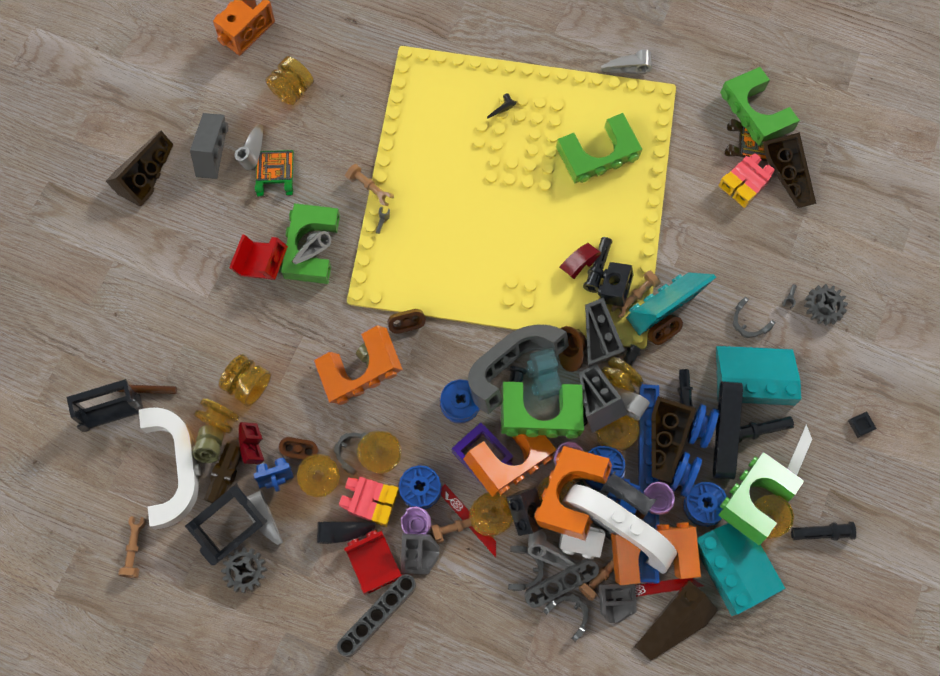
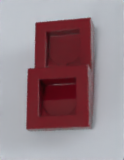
[559,243,601,279]
[239,422,264,465]

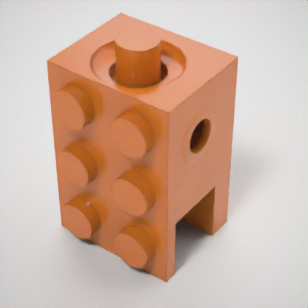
[213,0,275,56]

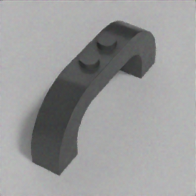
[468,325,569,414]

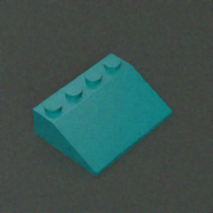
[626,272,716,336]
[716,346,802,406]
[697,523,786,616]

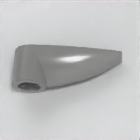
[601,50,652,74]
[234,124,263,170]
[292,231,331,264]
[613,386,650,420]
[244,490,283,545]
[528,530,579,572]

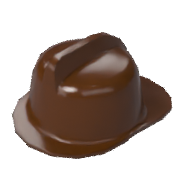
[558,326,587,372]

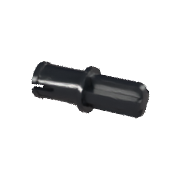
[677,369,693,407]

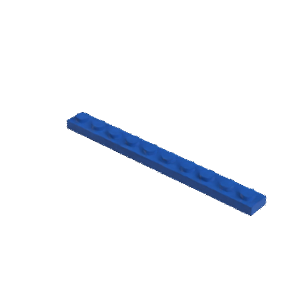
[638,384,659,584]

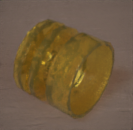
[265,56,314,105]
[219,354,271,407]

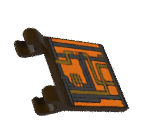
[725,119,767,161]

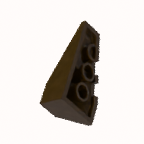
[106,130,173,206]
[763,132,816,208]
[651,396,696,484]
[634,581,718,661]

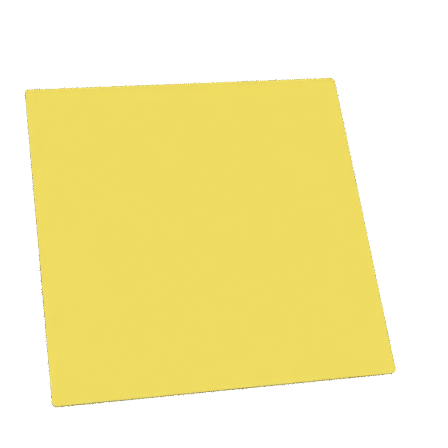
[347,46,676,349]

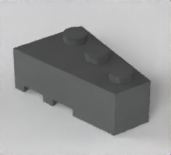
[190,113,229,179]
[585,298,625,368]
[579,364,627,433]

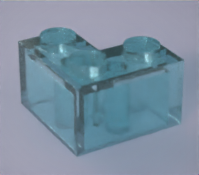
[526,348,562,401]

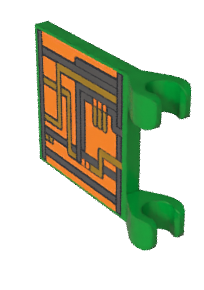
[255,150,294,196]

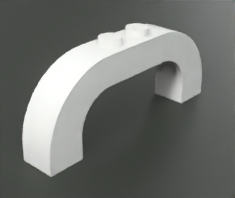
[139,408,201,530]
[561,485,677,574]

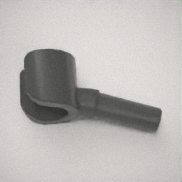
[376,207,390,234]
[782,284,797,309]

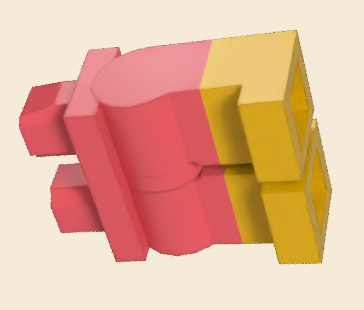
[718,153,775,208]
[339,477,399,527]

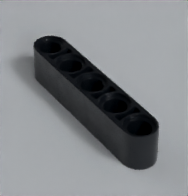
[713,381,743,480]

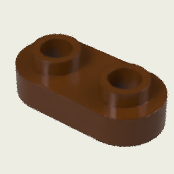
[387,309,426,334]
[648,314,683,345]
[279,437,319,461]

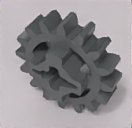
[804,284,848,326]
[221,547,267,593]

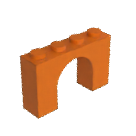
[314,325,403,405]
[463,434,557,497]
[535,446,612,541]
[611,522,701,585]

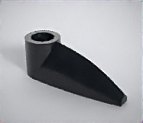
[317,522,375,544]

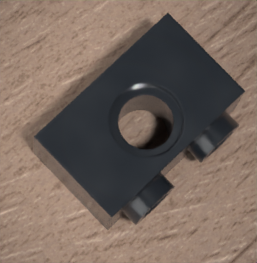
[598,262,634,307]
[506,487,543,536]

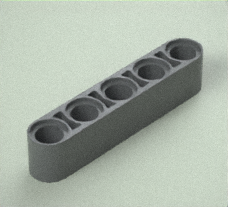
[337,574,416,657]

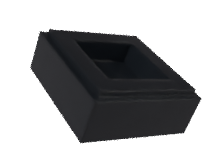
[848,412,877,438]

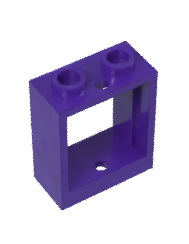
[452,422,513,487]

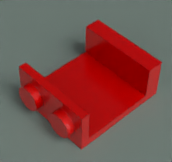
[229,234,288,280]
[344,530,402,596]

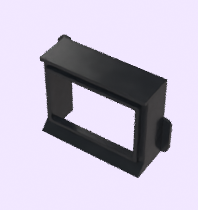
[66,379,143,432]
[590,471,657,540]
[185,483,267,565]

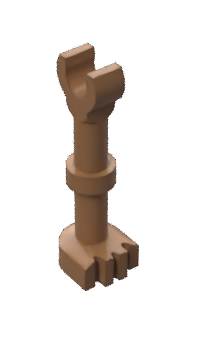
[344,164,394,206]
[611,270,661,319]
[431,510,491,544]
[118,516,146,578]
[578,559,614,601]

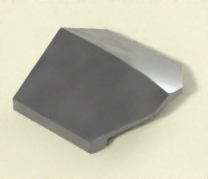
[401,533,439,574]
[599,584,637,623]

